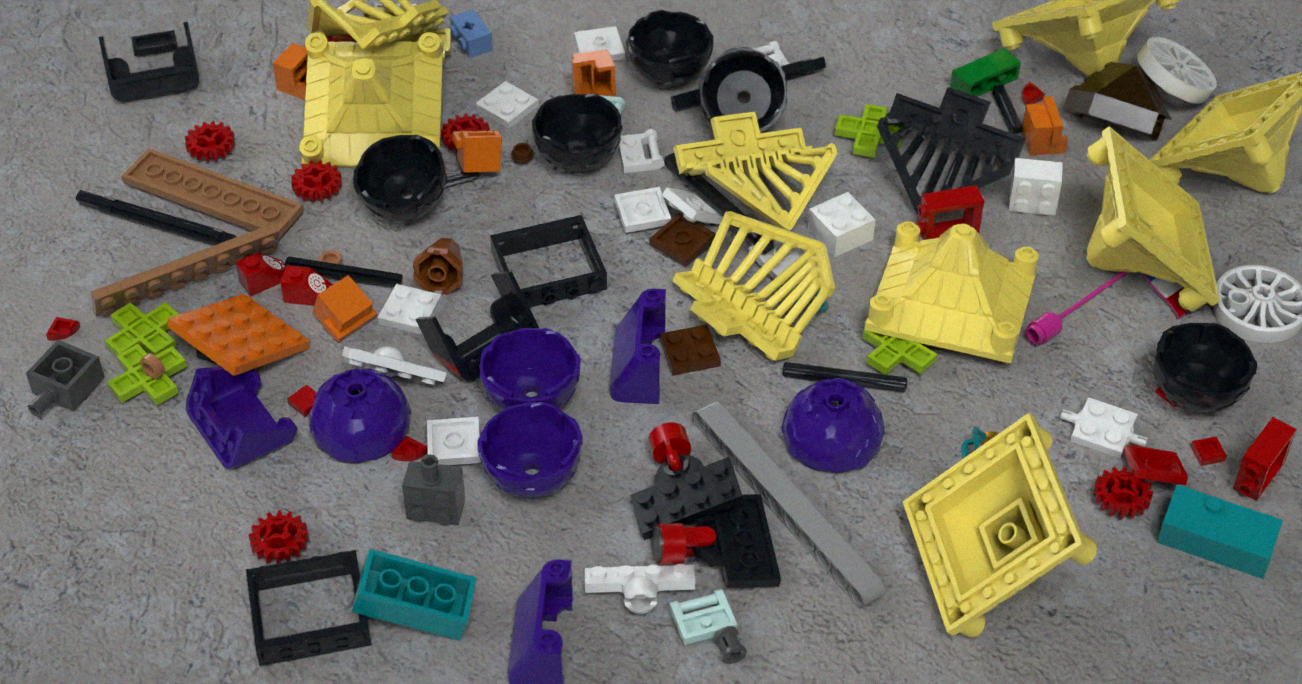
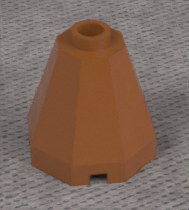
[413,237,463,295]

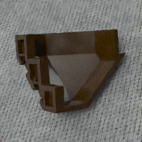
[1062,62,1172,140]

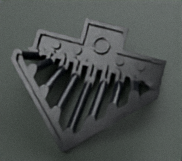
[877,87,1026,215]

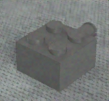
[26,340,104,417]
[402,454,465,525]

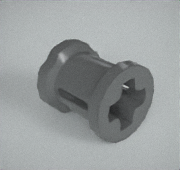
[714,626,747,664]

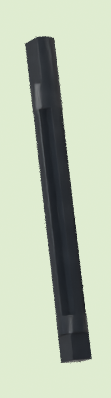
[670,57,826,111]
[664,153,774,254]
[76,190,236,245]

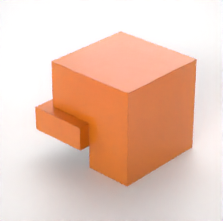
[273,43,308,100]
[572,49,616,97]
[1021,96,1068,156]
[452,130,502,172]
[313,275,377,343]

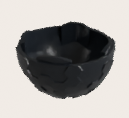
[626,10,714,88]
[699,47,788,133]
[532,94,623,173]
[353,134,447,221]
[1153,322,1257,413]

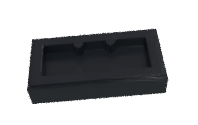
[131,30,178,56]

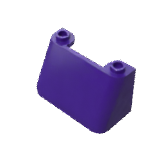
[610,289,666,404]
[186,367,297,469]
[508,559,573,684]

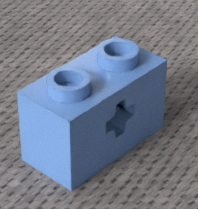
[448,10,493,58]

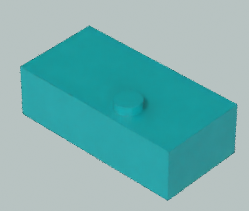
[1157,484,1283,579]
[352,548,477,641]

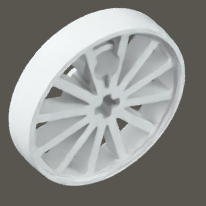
[1137,37,1217,104]
[1213,265,1302,343]

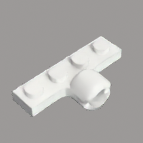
[342,346,446,385]
[585,564,695,614]

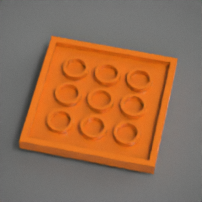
[167,294,310,376]

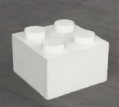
[1008,158,1062,216]
[808,192,875,257]

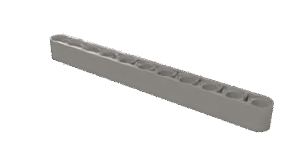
[692,400,885,608]

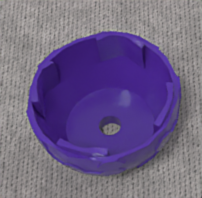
[479,328,581,410]
[309,368,411,463]
[782,378,885,473]
[477,402,583,498]

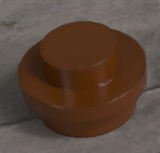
[511,143,534,164]

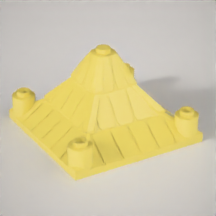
[992,0,1179,76]
[299,32,443,168]
[1149,72,1302,193]
[1086,126,1220,312]
[864,221,1039,363]
[902,413,1097,638]

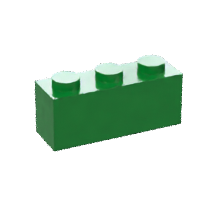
[950,48,1021,97]

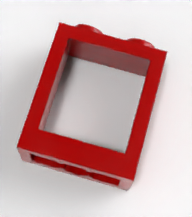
[916,185,984,240]
[1233,417,1297,501]

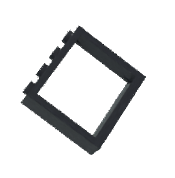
[490,215,607,307]
[246,550,372,666]

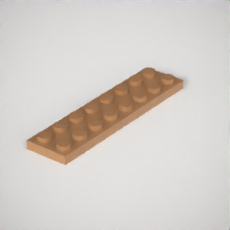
[121,148,304,239]
[91,223,280,317]

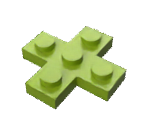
[835,104,904,158]
[105,302,180,355]
[862,330,938,375]
[107,344,187,405]

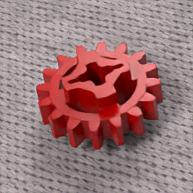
[441,113,490,153]
[185,121,236,162]
[291,160,342,202]
[1093,467,1153,519]
[249,510,309,564]

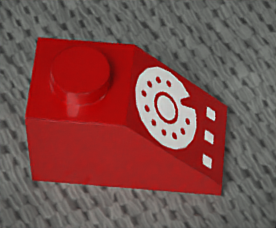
[235,253,285,297]
[280,265,334,306]

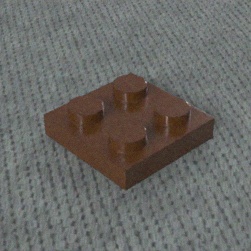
[649,213,716,266]
[660,324,721,376]

